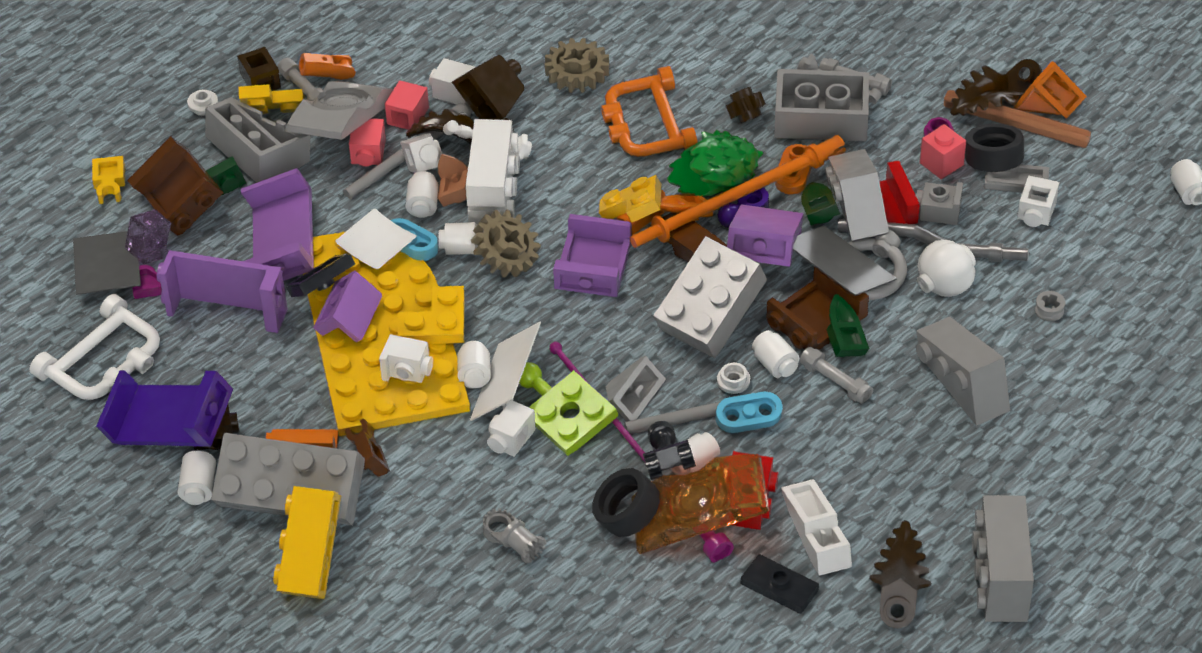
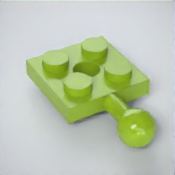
[519,362,619,456]

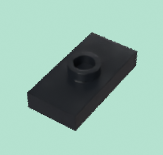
[286,254,355,297]
[740,554,819,614]

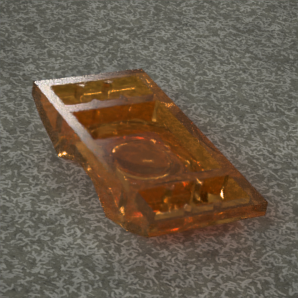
[631,454,769,554]

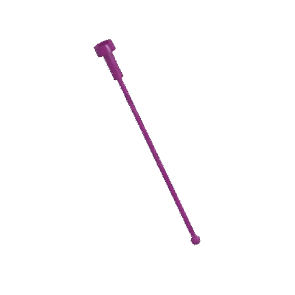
[549,341,734,563]

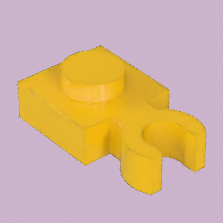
[92,156,125,204]

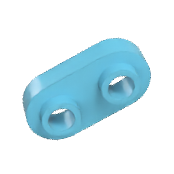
[391,218,438,261]
[715,391,783,433]

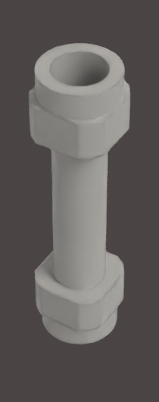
[277,58,323,101]
[819,58,892,96]
[800,347,873,404]

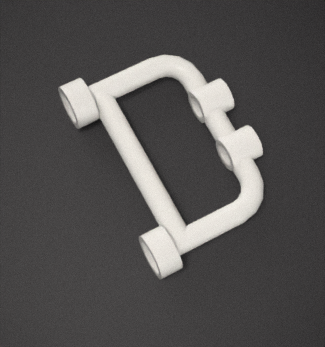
[30,294,160,400]

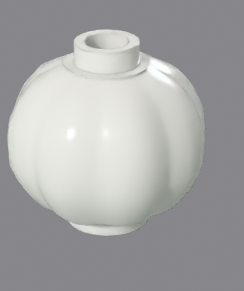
[917,239,976,297]

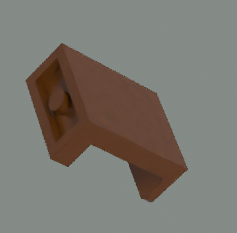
[127,136,223,236]
[766,267,869,350]

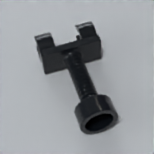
[643,421,696,480]

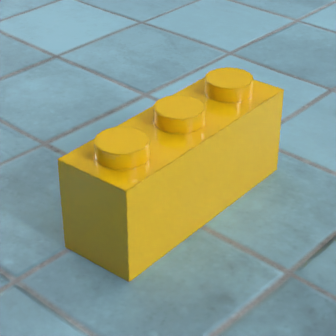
[273,486,341,599]

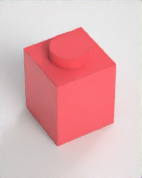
[385,80,429,130]
[349,119,386,167]
[920,124,966,180]

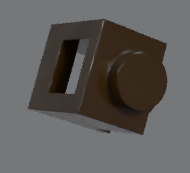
[237,47,281,91]

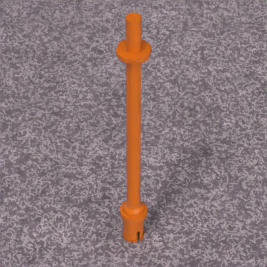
[630,135,846,248]

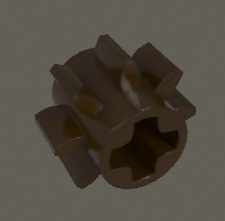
[726,87,766,124]

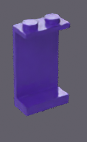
[96,370,233,447]

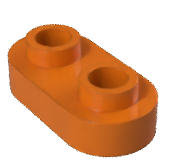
[775,144,812,194]

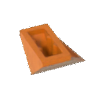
[1013,61,1087,118]

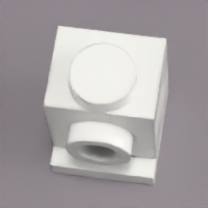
[400,133,442,173]
[1017,175,1059,227]
[379,334,433,383]
[487,400,535,457]

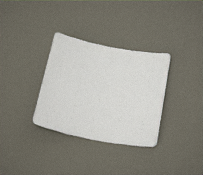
[336,209,417,269]

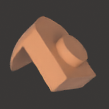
[438,154,468,207]

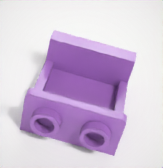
[727,204,804,267]
[553,214,632,297]

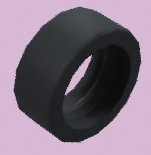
[965,123,1024,172]
[592,468,660,537]

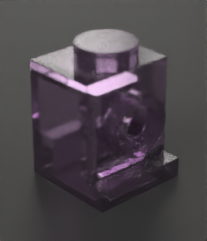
[125,210,171,265]

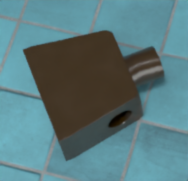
[452,55,525,120]

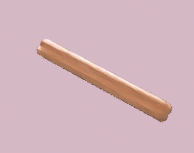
[944,90,1091,148]

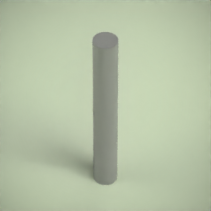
[624,401,721,435]

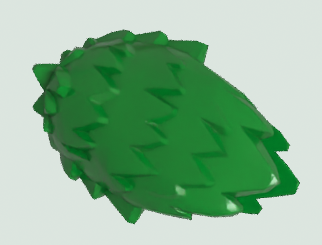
[667,130,763,197]

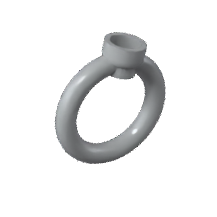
[848,230,907,300]

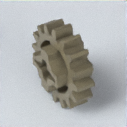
[545,38,609,93]
[471,210,541,278]

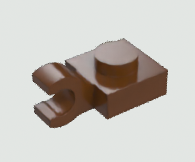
[345,419,390,477]

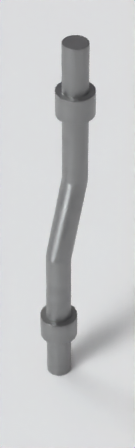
[838,219,1029,262]

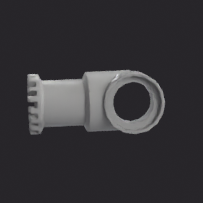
[483,508,547,564]

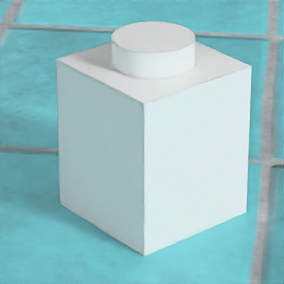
[429,58,475,104]

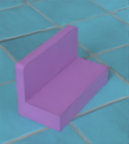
[313,271,382,342]

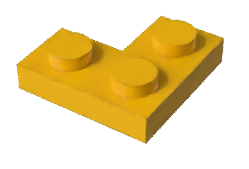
[238,84,305,115]
[599,175,662,223]
[398,286,465,344]

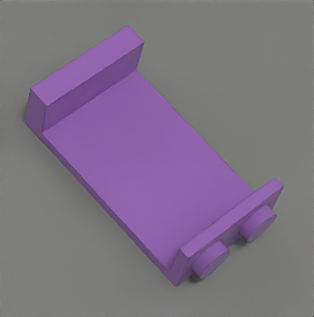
[241,168,314,281]
[157,250,288,333]

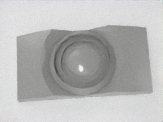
[287,81,394,140]

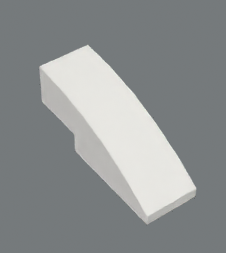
[781,479,852,576]

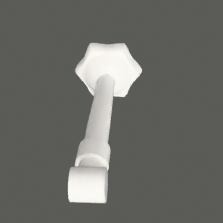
[443,120,532,160]

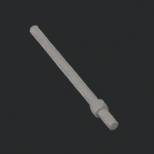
[343,102,473,200]

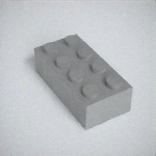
[211,433,365,526]

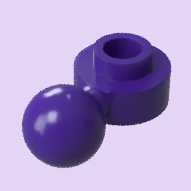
[717,187,769,228]

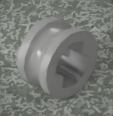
[1035,291,1066,321]

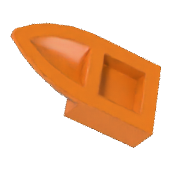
[660,194,714,221]

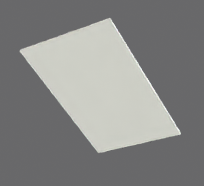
[470,322,541,421]

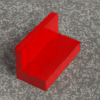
[879,160,920,224]

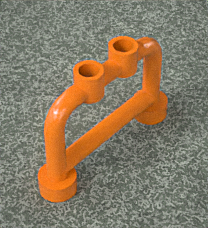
[601,66,698,157]

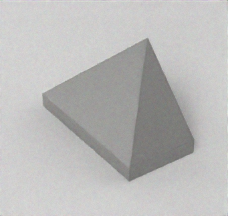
[606,355,666,422]

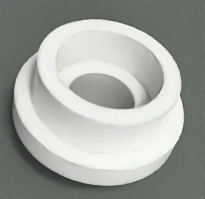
[187,90,218,116]
[717,362,750,394]

